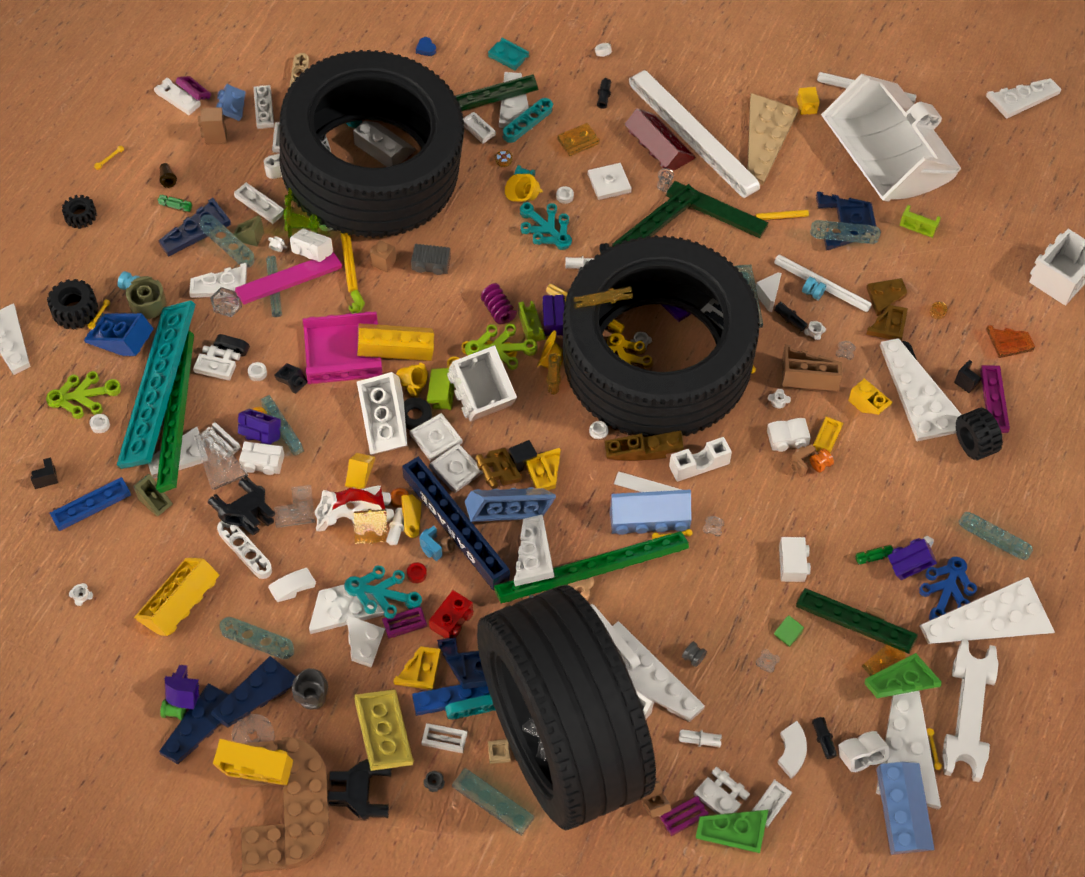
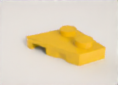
[525,448,561,490]
[393,646,441,690]

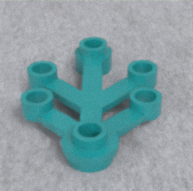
[520,202,572,250]
[344,565,422,619]

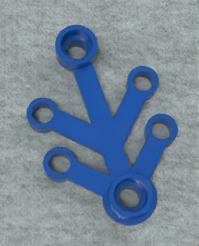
[919,557,977,620]

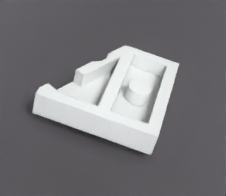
[346,615,385,668]

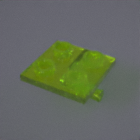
[284,188,319,238]

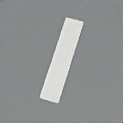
[614,472,682,492]

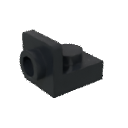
[274,363,308,394]

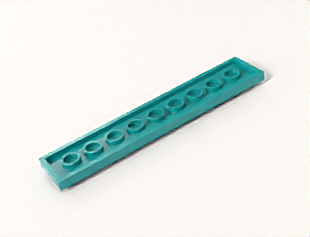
[117,300,196,469]

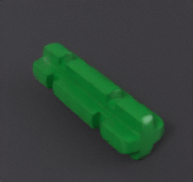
[158,194,193,212]
[855,545,894,564]

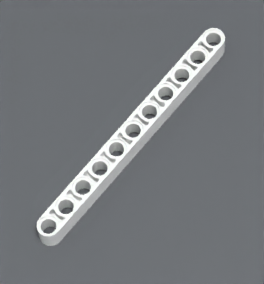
[629,70,760,198]

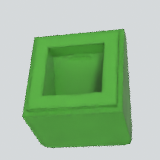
[774,615,804,647]

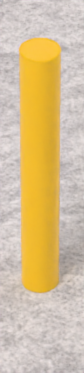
[755,210,809,220]

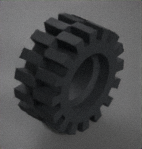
[62,195,97,229]

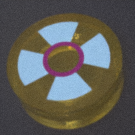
[495,150,512,167]

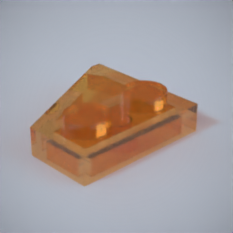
[986,325,1035,358]

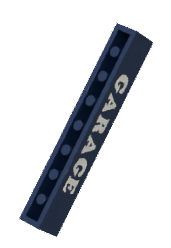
[402,456,510,591]

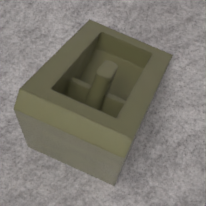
[232,215,264,246]
[134,474,173,516]

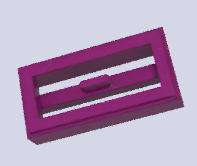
[175,76,211,101]
[382,606,427,639]
[660,796,709,836]

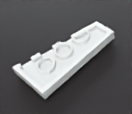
[499,72,533,130]
[986,78,1061,119]
[514,515,555,586]

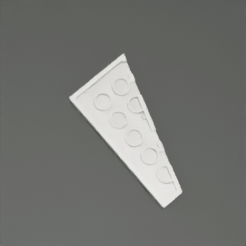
[880,338,962,442]
[613,621,705,722]
[876,691,941,809]

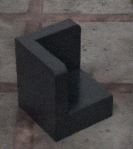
[954,360,982,393]
[508,440,537,472]
[30,457,58,489]

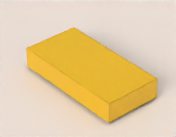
[813,416,844,454]

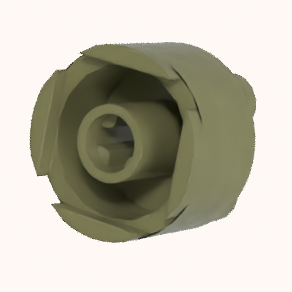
[126,276,167,319]

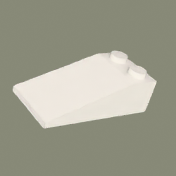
[357,372,407,455]

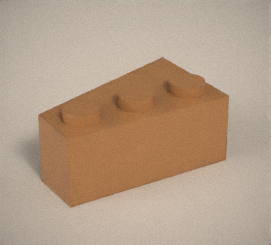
[782,344,842,391]

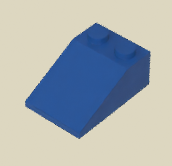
[84,313,154,356]

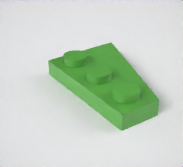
[695,810,768,853]

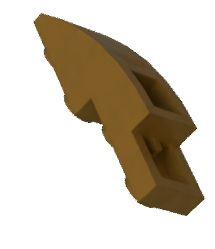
[604,431,684,461]

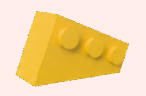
[213,739,294,785]

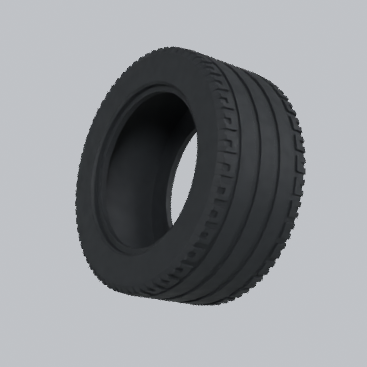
[280,50,464,238]
[563,235,759,437]
[477,585,656,830]

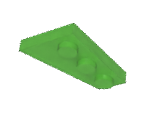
[864,653,942,698]

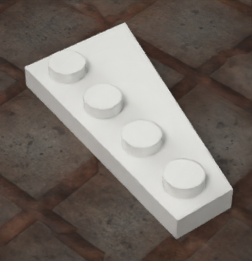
[0,303,31,375]

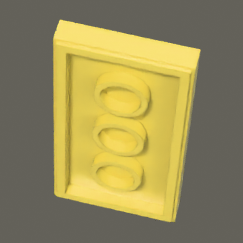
[354,689,413,771]

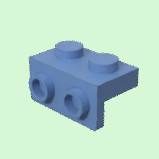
[216,84,246,121]

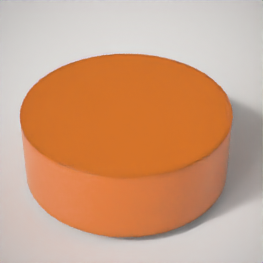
[390,488,409,508]

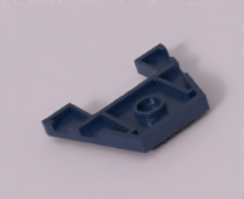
[816,191,877,250]
[437,637,487,689]

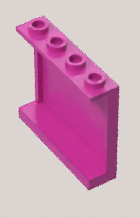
[302,312,383,384]

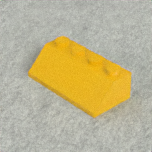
[357,323,434,361]
[134,558,219,636]

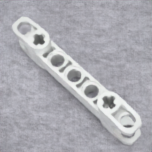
[942,639,999,782]

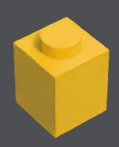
[797,87,819,115]

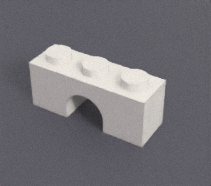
[669,437,732,482]

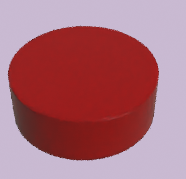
[407,562,427,583]

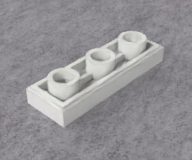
[254,85,274,129]

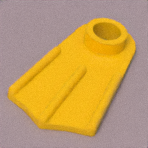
[401,494,422,538]

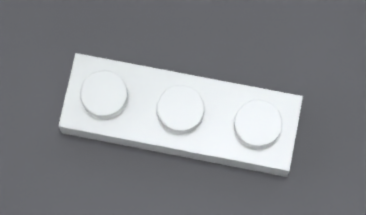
[234,183,285,224]

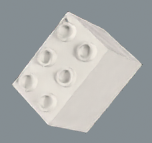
[1029,229,1085,306]
[447,345,517,422]

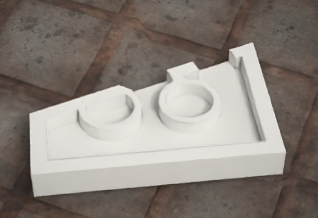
[189,263,247,298]

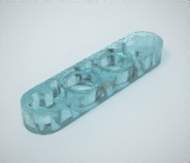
[200,215,255,267]
[810,220,881,244]
[260,395,304,456]
[959,512,1033,560]
[219,617,294,659]

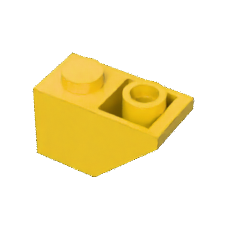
[848,378,893,415]

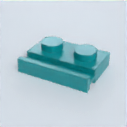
[488,38,529,71]

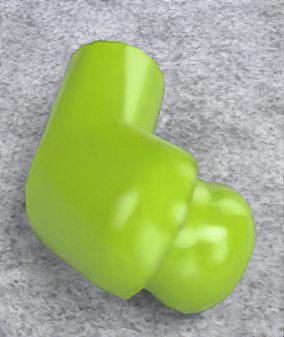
[349,290,365,314]

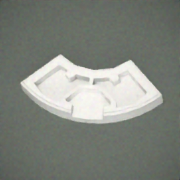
[777,721,807,779]

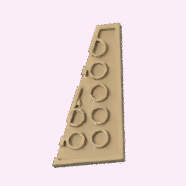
[747,93,798,185]

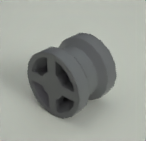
[682,641,707,667]

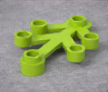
[465,323,538,370]
[46,371,121,419]

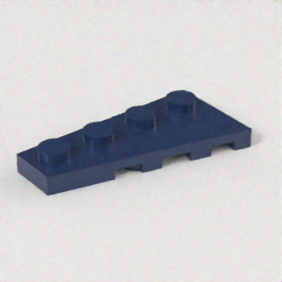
[159,197,231,257]
[212,656,296,728]
[159,683,229,764]

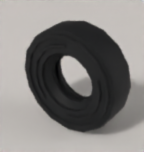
[404,397,432,430]

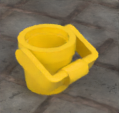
[396,363,428,398]

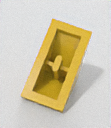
[345,453,375,489]

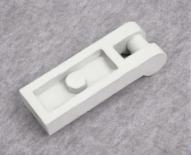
[154,78,201,115]

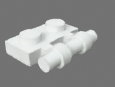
[193,345,240,381]
[694,767,750,815]

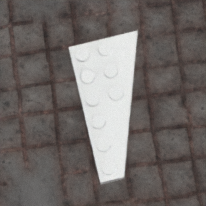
[919,577,1055,644]

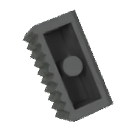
[411,243,451,275]

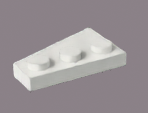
[148,427,209,479]

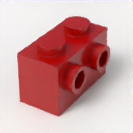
[429,590,474,639]

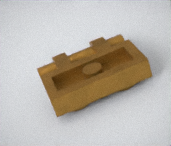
[475,448,522,489]

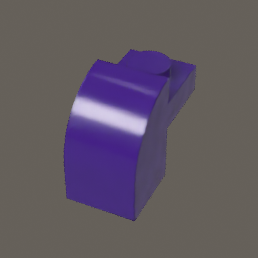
[165,665,199,709]

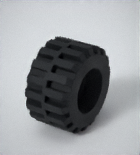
[47,279,98,329]
[955,407,1003,460]

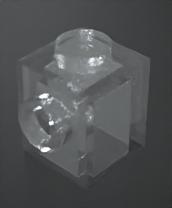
[210,287,242,317]

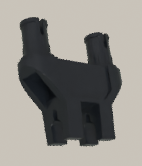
[208,476,275,535]
[328,759,392,821]

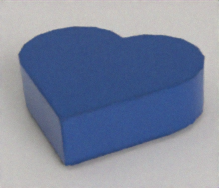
[416,37,436,56]

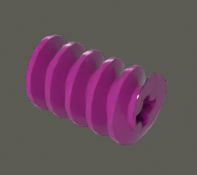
[481,283,517,324]

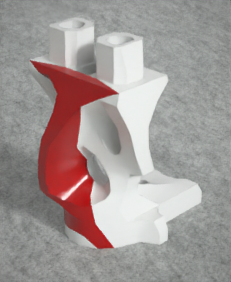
[314,485,394,531]

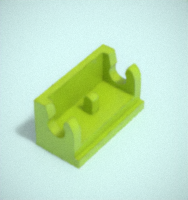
[899,205,941,238]
[518,301,546,342]
[427,368,455,410]

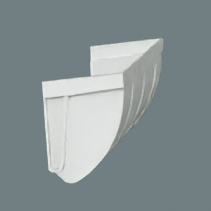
[821,74,961,202]

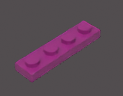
[980,365,1010,433]

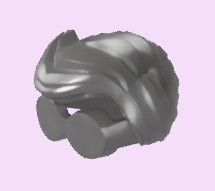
[292,668,328,710]

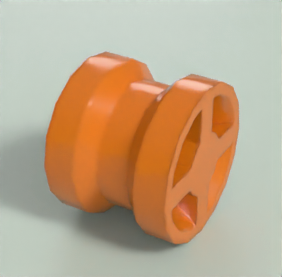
[810,449,834,473]

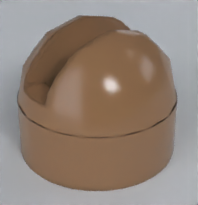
[438,537,455,553]

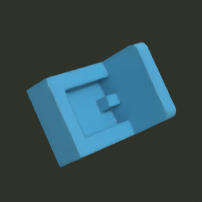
[419,525,442,561]

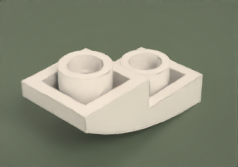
[268,568,316,602]

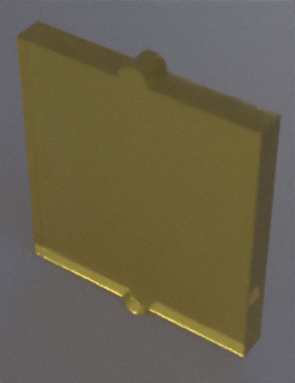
[353,509,387,545]

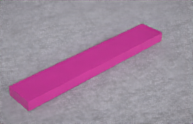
[235,252,342,305]

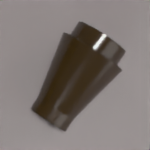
[159,163,177,188]

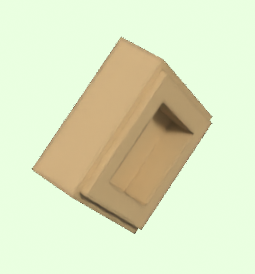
[488,739,511,764]

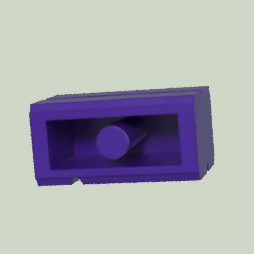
[542,295,565,336]
[238,409,281,445]
[888,538,937,580]

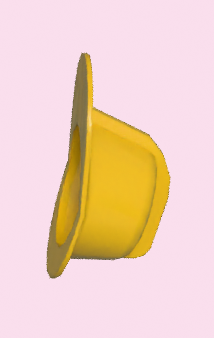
[505,174,543,202]
[536,331,563,370]

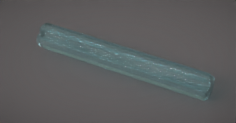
[266,255,282,317]

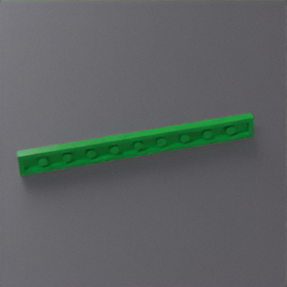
[156,330,194,493]
[494,531,689,604]

